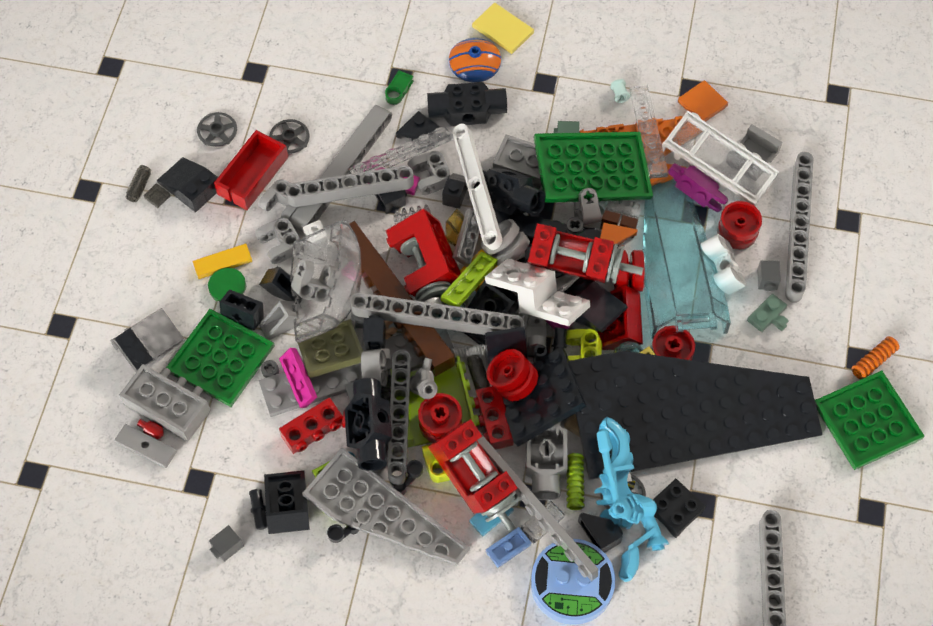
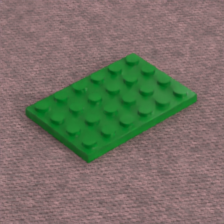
[533,132,653,203]

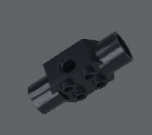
[427,82,507,126]
[466,168,546,215]
[344,378,392,471]

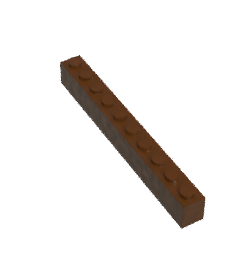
[335,221,455,377]

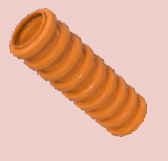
[852,336,900,379]

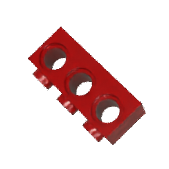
[473,386,514,450]
[279,397,343,454]

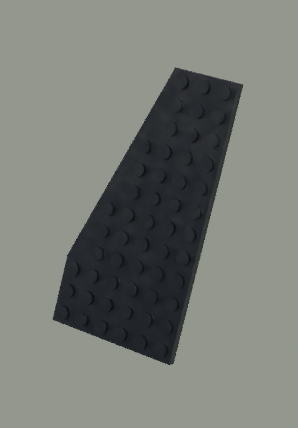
[569,351,823,480]

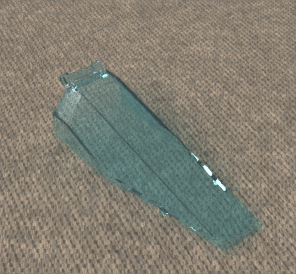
[643,173,731,339]

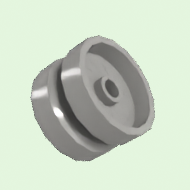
[481,219,530,266]

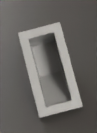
[259,301,305,340]

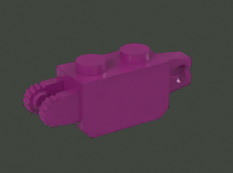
[667,163,728,212]

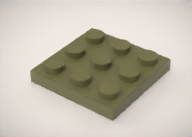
[296,319,363,378]

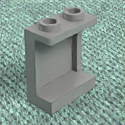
[725,124,782,181]

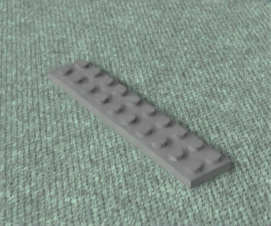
[259,328,456,417]

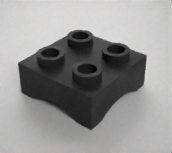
[653,478,706,538]

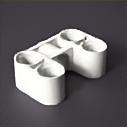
[701,234,747,295]

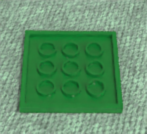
[166,309,275,407]
[815,370,925,470]

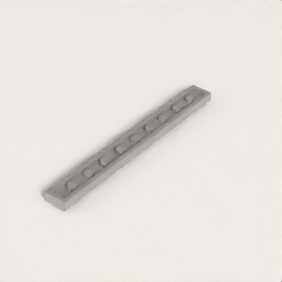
[477,434,598,582]

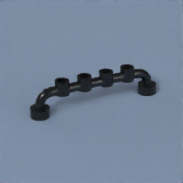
[327,460,423,543]

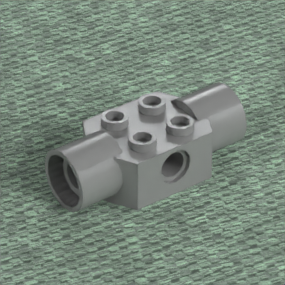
[526,422,567,500]

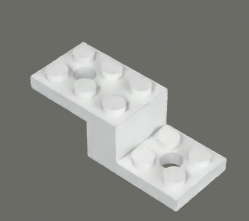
[485,259,590,326]

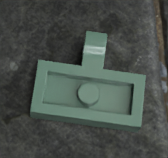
[747,293,789,332]

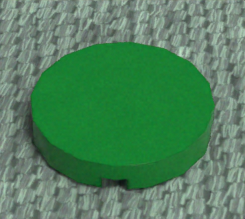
[208,268,247,302]

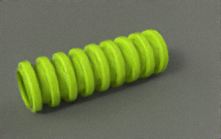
[566,453,585,510]

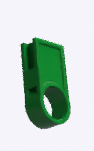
[385,70,414,105]

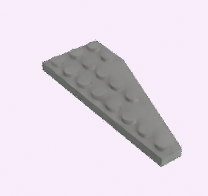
[302,448,470,566]

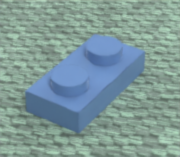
[486,527,531,568]

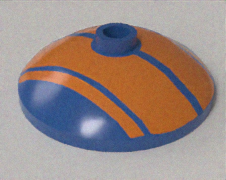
[449,38,501,82]

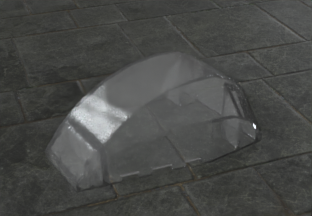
[290,219,362,343]

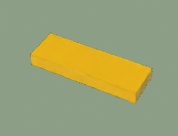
[192,244,253,279]

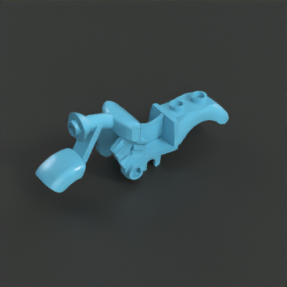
[594,417,669,582]

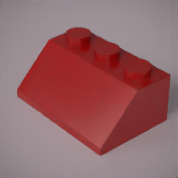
[597,285,643,350]

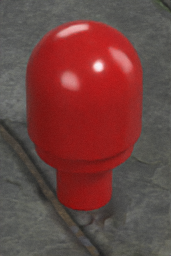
[137,419,164,440]

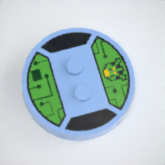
[531,539,615,625]

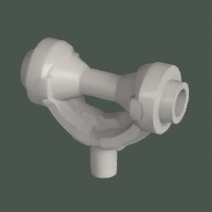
[410,358,437,399]

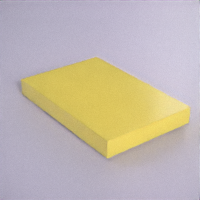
[472,2,534,54]

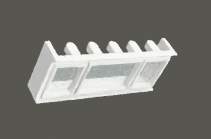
[661,110,779,206]

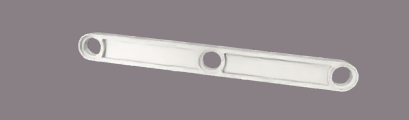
[453,124,502,250]

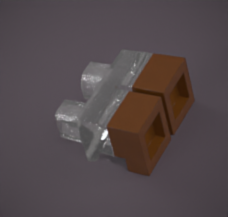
[600,200,641,238]

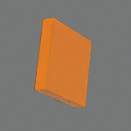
[678,80,728,122]

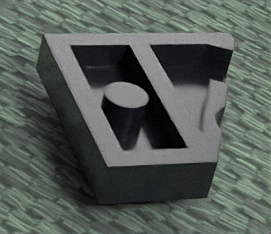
[396,111,446,146]

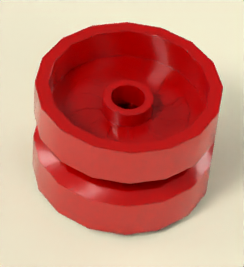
[717,201,762,250]
[614,250,645,292]
[651,325,695,360]
[486,349,538,401]
[418,393,462,443]

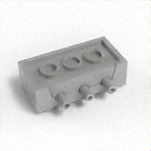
[493,134,542,190]
[119,364,211,442]

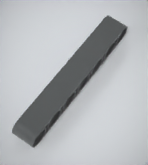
[387,350,411,486]

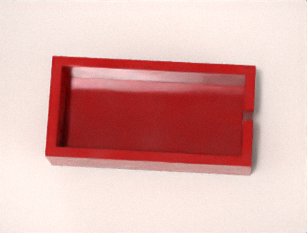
[214,130,288,211]

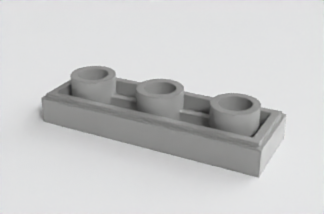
[452,208,480,267]
[114,424,177,468]

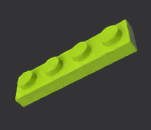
[441,251,498,307]

